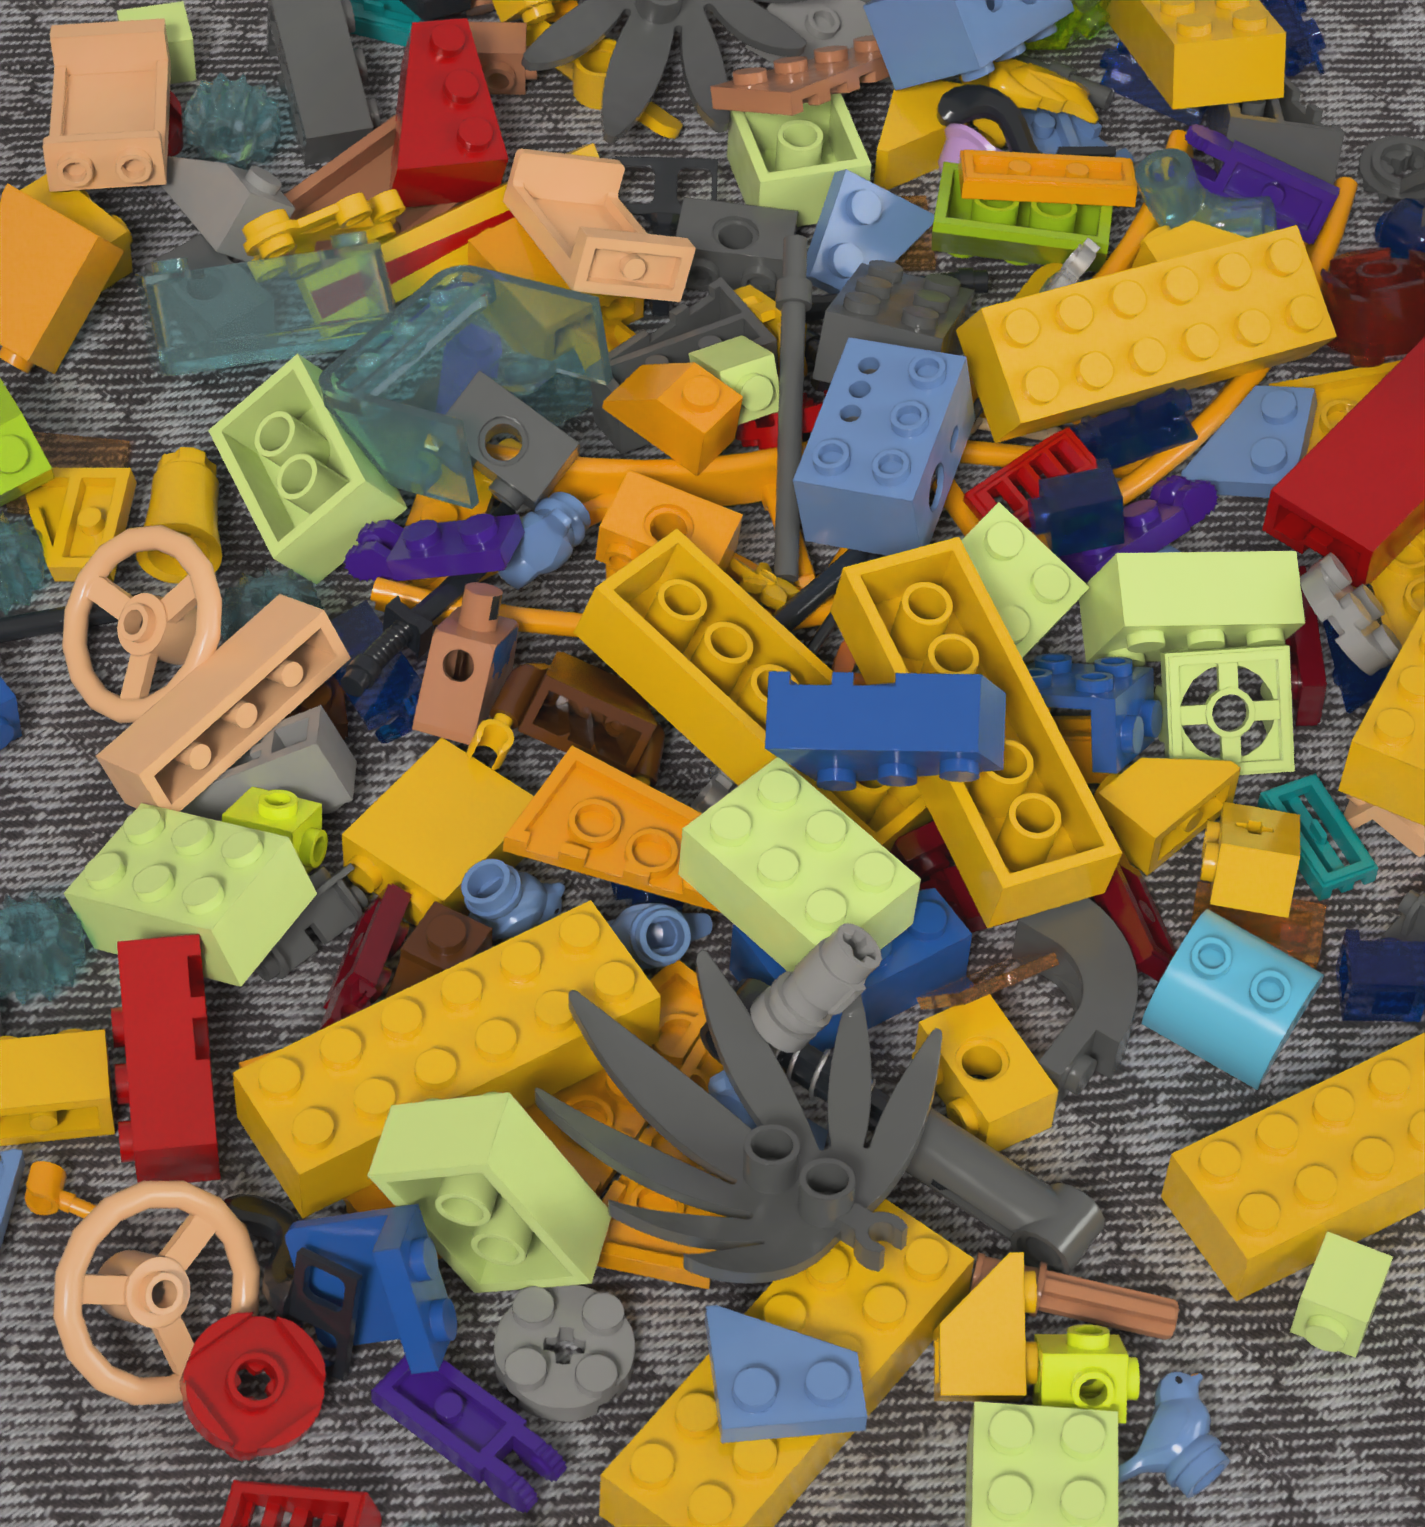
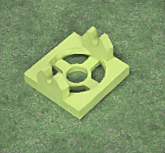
[1154,644,1295,775]

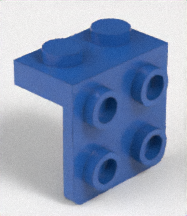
[1026,653,1163,774]
[285,1204,457,1374]

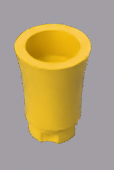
[135,447,222,584]

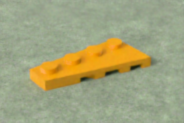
[503,746,721,913]
[524,960,707,1198]

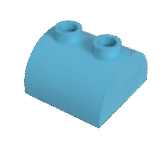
[1141,909,1324,1090]

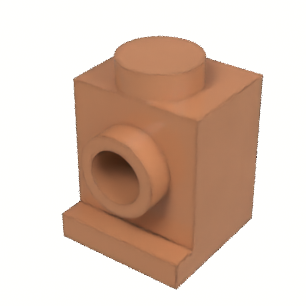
[469,22,537,95]

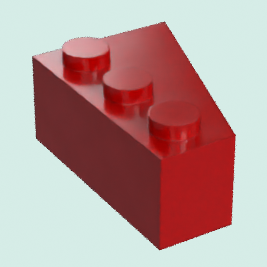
[389,18,509,208]
[111,934,221,1183]

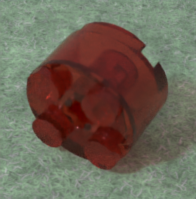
[1320,247,1425,367]

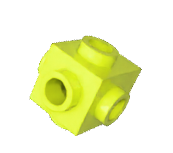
[222,787,328,874]
[1033,1324,1140,1423]

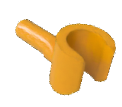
[24,1161,97,1219]

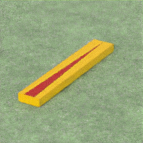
[296,143,600,337]

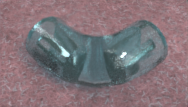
[1135,148,1277,238]

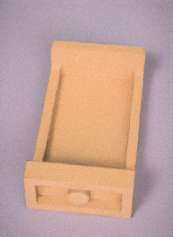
[42,18,171,192]
[503,149,696,302]

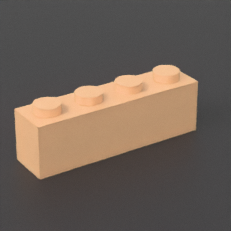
[96,594,351,812]

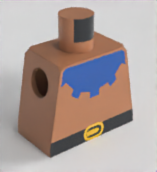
[412,582,519,745]

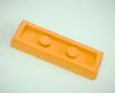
[958,149,1138,207]

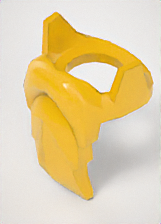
[959,58,1099,148]

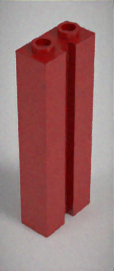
[1262,337,1425,588]

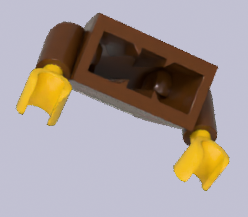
[467,651,665,787]

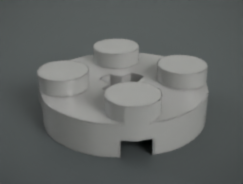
[1300,553,1402,675]
[494,1285,635,1422]

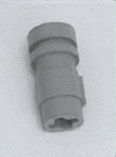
[750,923,882,1053]

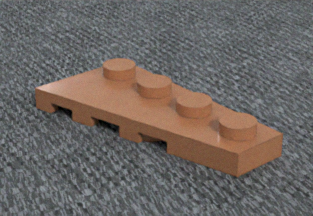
[710,35,890,116]

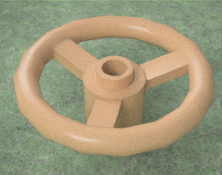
[62,525,223,724]
[53,1180,261,1405]

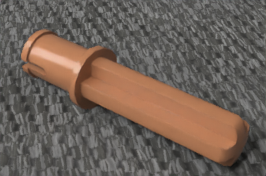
[969,1253,1179,1340]

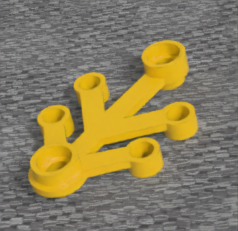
[242,189,406,285]

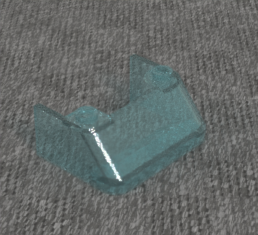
[135,231,402,376]
[318,265,613,509]

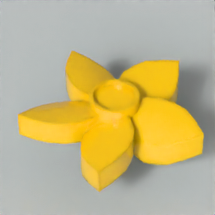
[729,557,799,610]

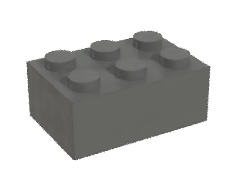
[812,260,975,383]

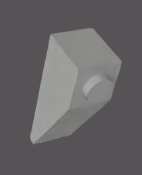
[161,156,296,262]
[180,705,357,820]

